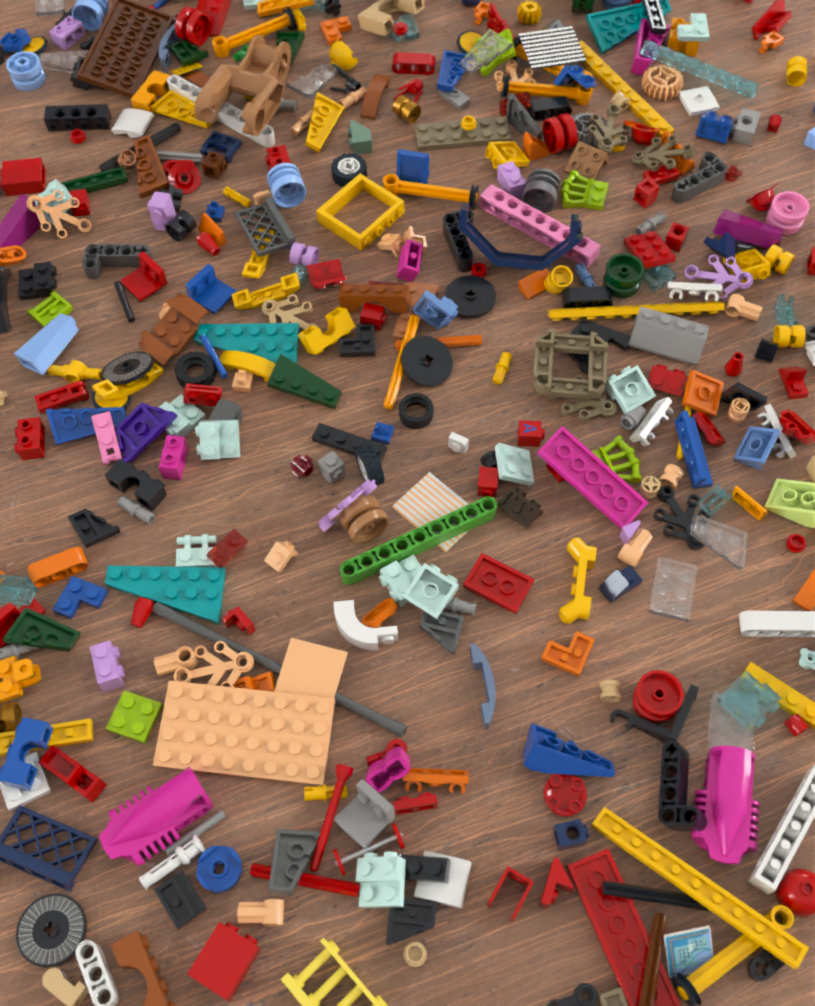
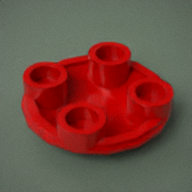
[543,774,587,817]

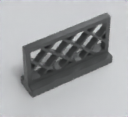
[234,197,296,257]

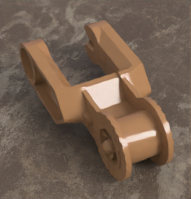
[194,35,291,136]

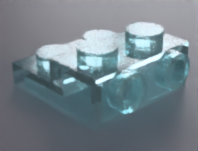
[717,671,781,731]

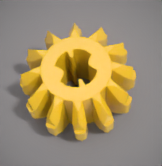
[517,0,542,25]

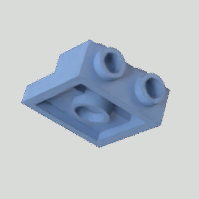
[411,290,458,331]

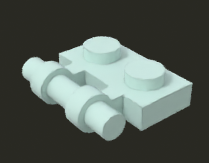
[176,534,217,567]

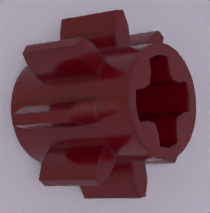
[291,455,314,478]

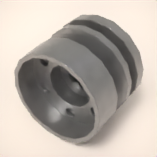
[522,168,561,214]

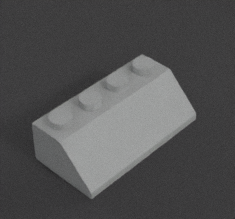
[628,306,709,366]

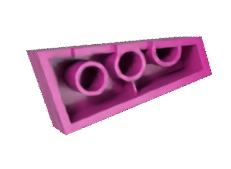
[630,18,671,76]

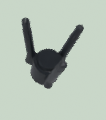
[330,64,361,94]

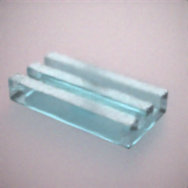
[696,483,732,517]

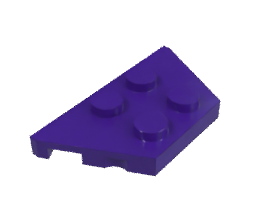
[115,402,178,463]

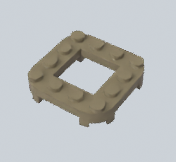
[533,329,609,399]

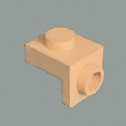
[403,226,427,252]
[377,233,405,257]
[264,541,298,572]

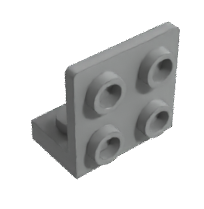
[334,779,396,849]

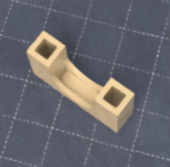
[358,0,425,37]

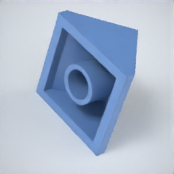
[734,426,781,471]

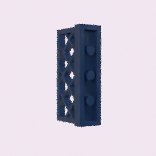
[0,806,98,892]

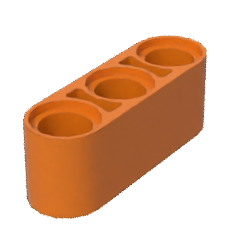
[27,547,88,588]

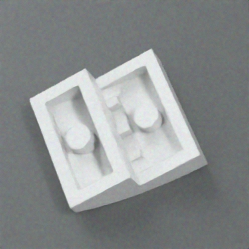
[112,109,154,138]
[414,851,472,909]

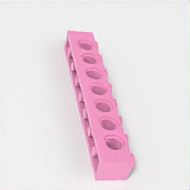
[479,184,600,269]

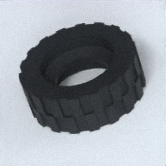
[174,351,216,388]

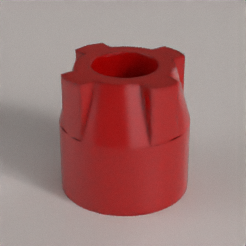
[767,114,782,133]
[784,713,809,737]

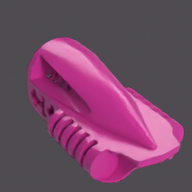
[691,746,760,864]
[99,766,213,866]

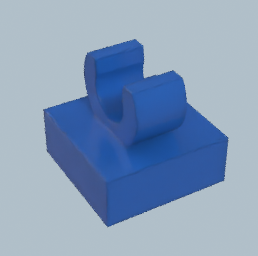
[206,201,225,222]
[371,422,394,445]

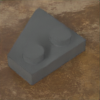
[420,611,464,655]

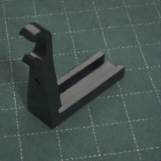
[610,684,699,743]

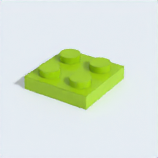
[105,690,163,744]

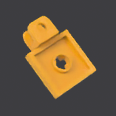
[0,656,42,704]

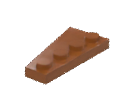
[134,135,169,198]

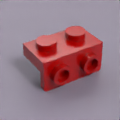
[648,364,688,397]
[183,383,222,406]

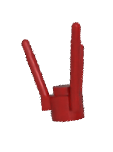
[394,78,423,103]

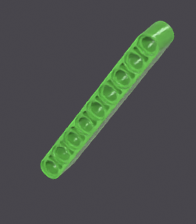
[340,496,497,585]

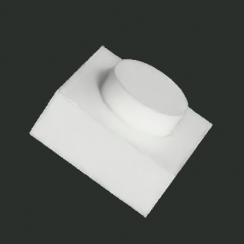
[448,432,469,454]

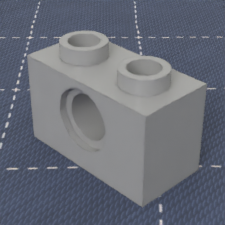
[731,108,761,146]

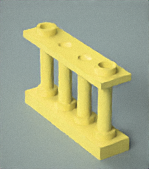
[281,938,388,1006]

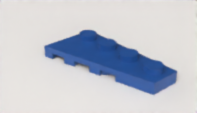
[437,50,474,92]
[46,407,127,445]

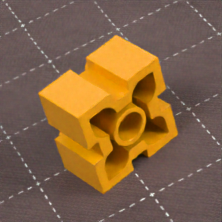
[666,18,700,56]

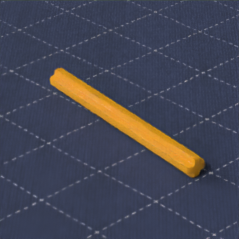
[383,315,419,410]

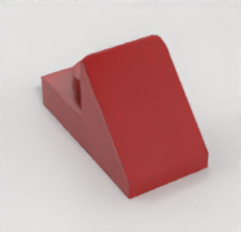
[779,366,809,400]
[539,857,574,909]

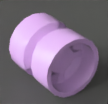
[289,242,319,268]

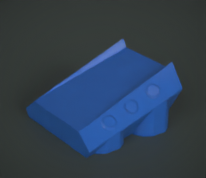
[396,149,430,184]

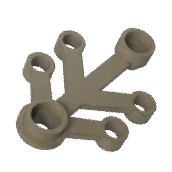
[587,104,630,153]
[632,135,696,172]
[548,376,617,422]

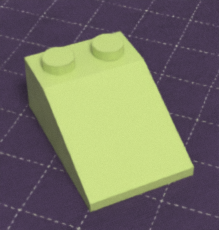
[764,479,815,528]

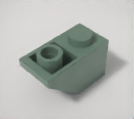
[347,120,372,154]

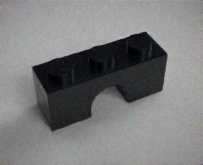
[105,459,167,511]

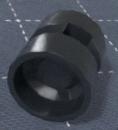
[165,210,197,242]

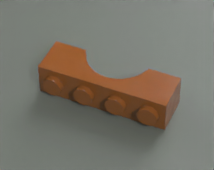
[338,284,412,313]
[111,930,175,1006]

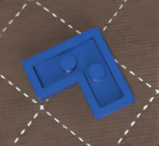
[52,576,109,619]

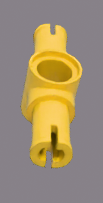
[48,360,102,383]

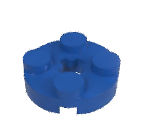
[0,29,32,53]
[196,845,243,894]

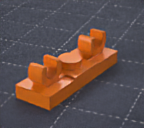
[659,131,696,175]
[403,767,469,794]

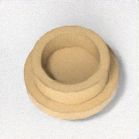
[404,942,427,967]

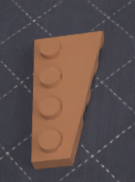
[393,282,440,341]

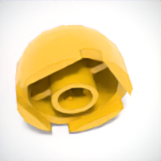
[329,39,358,71]

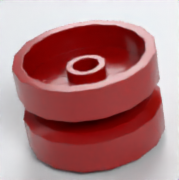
[175,6,211,46]
[542,113,578,154]
[632,670,684,724]

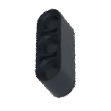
[525,96,572,122]
[561,286,613,308]

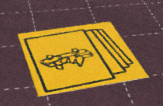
[170,62,203,76]

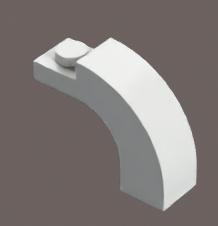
[333,600,398,651]

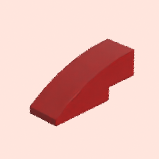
[38,745,107,803]

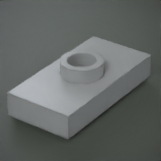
[439,87,471,110]

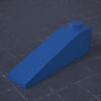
[523,723,615,777]

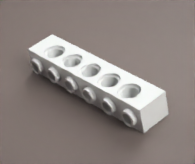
[747,765,815,895]

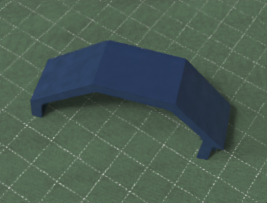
[458,203,584,271]

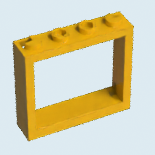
[316,174,405,251]

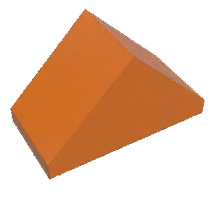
[522,131,551,161]

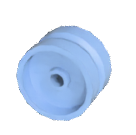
[6,51,46,91]

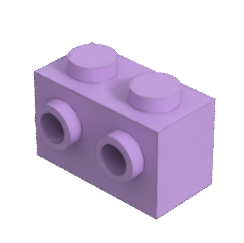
[49,16,86,51]
[497,161,526,199]
[147,191,176,231]
[90,640,125,692]

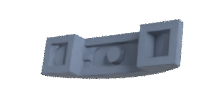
[159,24,181,72]
[470,643,496,730]

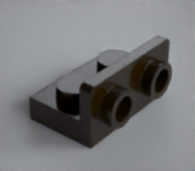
[497,487,543,529]

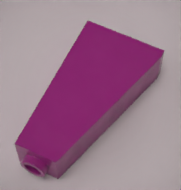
[0,194,44,248]
[713,209,783,249]

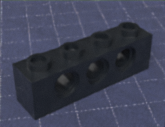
[44,104,111,131]

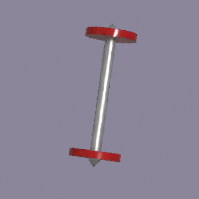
[333,823,405,876]

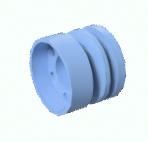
[72,0,109,31]
[267,163,307,208]

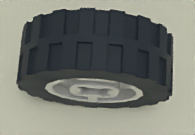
[331,153,367,187]
[355,444,385,486]

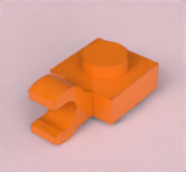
[474,1,490,25]
[758,31,785,54]

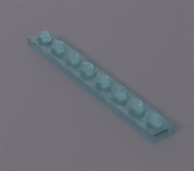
[640,39,759,98]

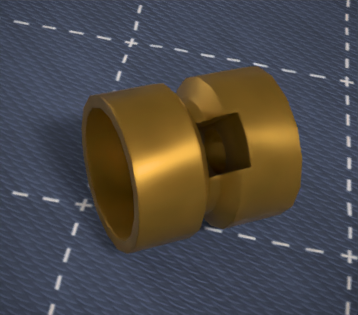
[392,95,421,124]
[0,702,22,733]

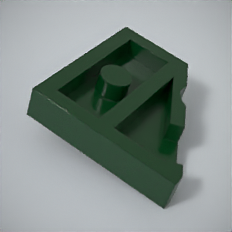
[169,40,209,67]

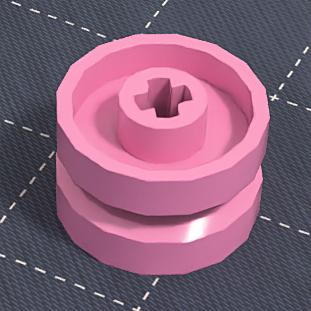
[766,191,810,235]

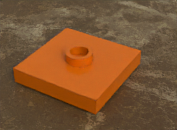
[682,370,724,417]

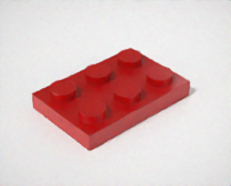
[624,232,676,269]
[463,553,535,614]

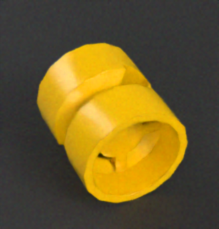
[786,56,807,87]
[765,244,795,275]
[544,265,573,295]
[773,325,805,348]

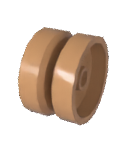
[339,496,390,544]

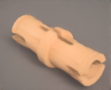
[338,87,367,109]
[290,110,313,136]

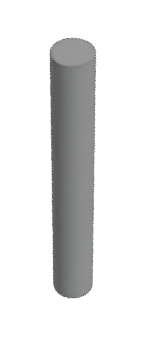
[165,809,226,856]

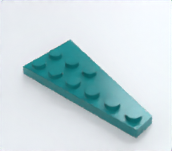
[585,0,672,55]
[194,323,300,364]
[105,565,226,625]

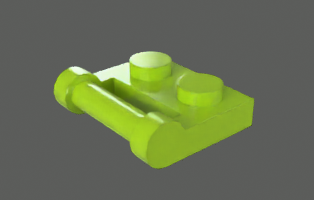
[26,291,74,327]

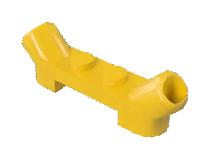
[559,537,597,625]

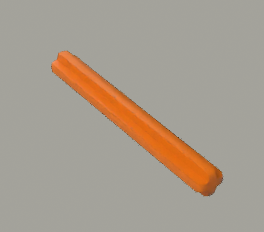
[395,334,482,351]

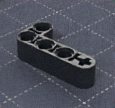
[443,210,474,273]
[658,740,707,832]

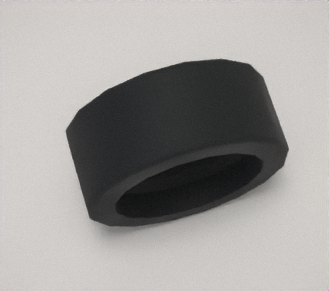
[399,393,434,429]

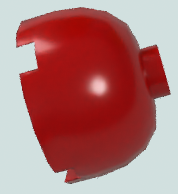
[776,868,815,918]

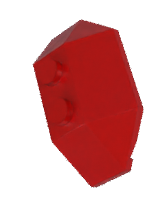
[196,0,231,37]

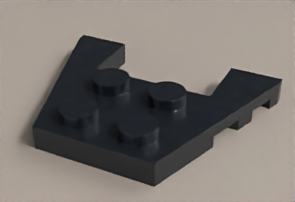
[568,320,631,376]

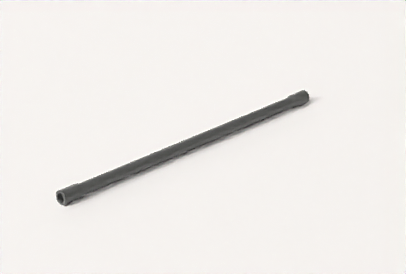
[152,602,407,738]

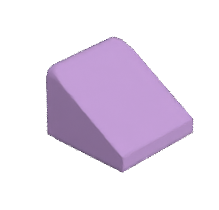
[619,520,641,545]

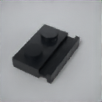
[154,870,207,930]

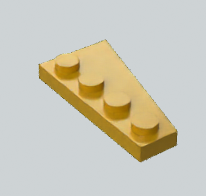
[151,90,218,128]
[305,92,344,153]

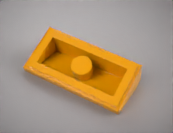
[730,486,769,521]

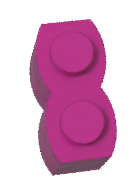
[366,747,410,793]

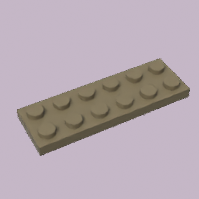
[415,116,512,152]

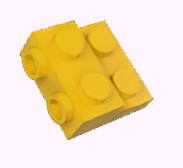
[485,141,530,170]
[723,248,771,283]

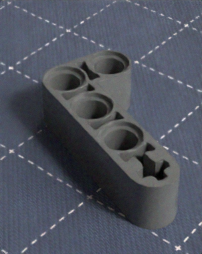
[671,152,727,203]
[82,244,154,280]

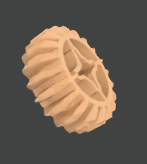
[641,64,683,101]

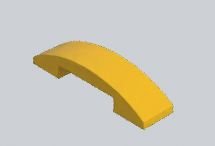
[242,228,275,279]
[232,273,301,309]
[219,350,276,382]
[92,361,163,400]

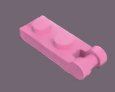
[91,411,123,465]

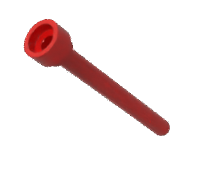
[310,763,354,872]

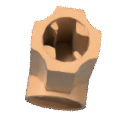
[724,294,763,321]
[617,528,653,568]
[154,646,198,676]
[237,899,284,927]

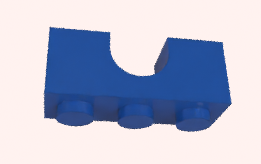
[0,717,53,791]

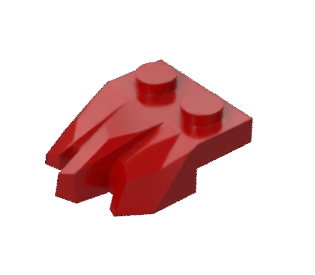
[779,409,815,445]

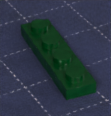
[61,166,128,193]

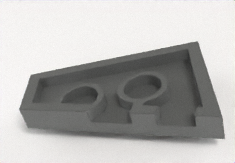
[506,93,543,141]
[268,829,320,896]

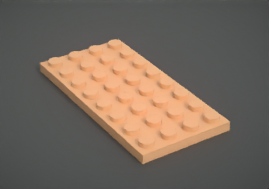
[153,681,335,786]

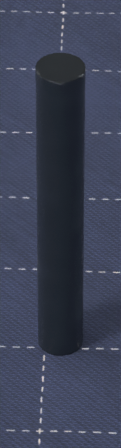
[114,281,135,323]

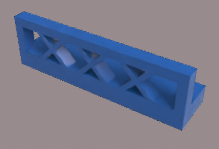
[674,411,713,489]

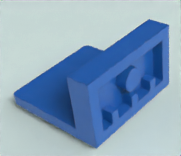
[554,65,597,89]
[695,111,735,144]
[185,264,236,314]

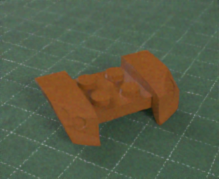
[138,293,208,366]

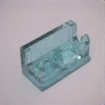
[774,294,799,328]
[0,574,37,606]

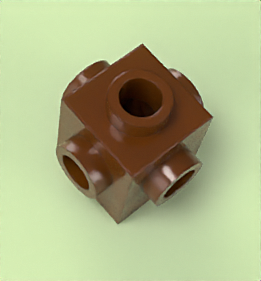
[202,151,227,180]

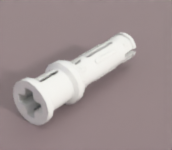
[139,834,206,890]

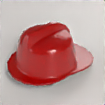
[623,120,660,146]
[745,183,779,212]

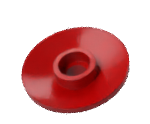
[168,161,201,194]

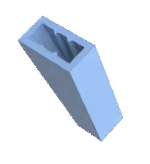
[14,313,79,375]

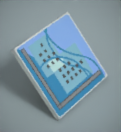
[664,925,713,978]

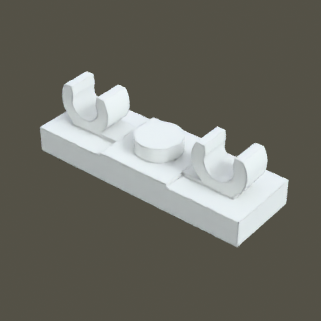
[668,282,723,302]
[629,397,674,447]
[758,404,797,459]

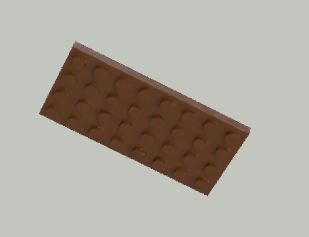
[77,0,174,98]

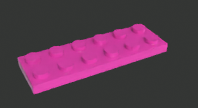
[536,426,648,530]

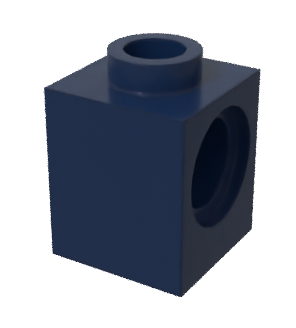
[552,819,589,851]

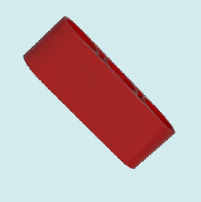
[392,52,436,75]

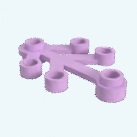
[685,255,753,301]
[318,479,378,532]

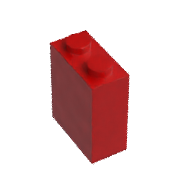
[0,157,46,196]
[187,922,261,1002]

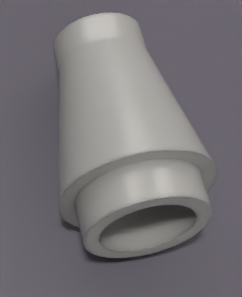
[620,406,646,430]

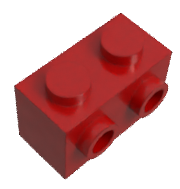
[265,145,291,171]
[14,417,45,460]

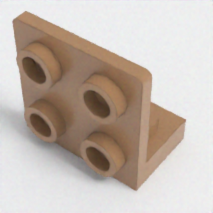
[565,141,610,180]

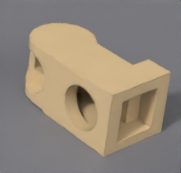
[42,968,89,1006]

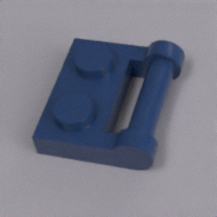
[200,131,242,163]

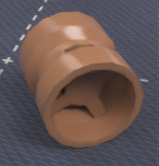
[118,149,136,169]

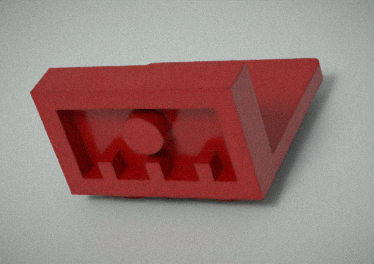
[487,2,515,41]
[120,251,168,302]
[306,259,347,289]

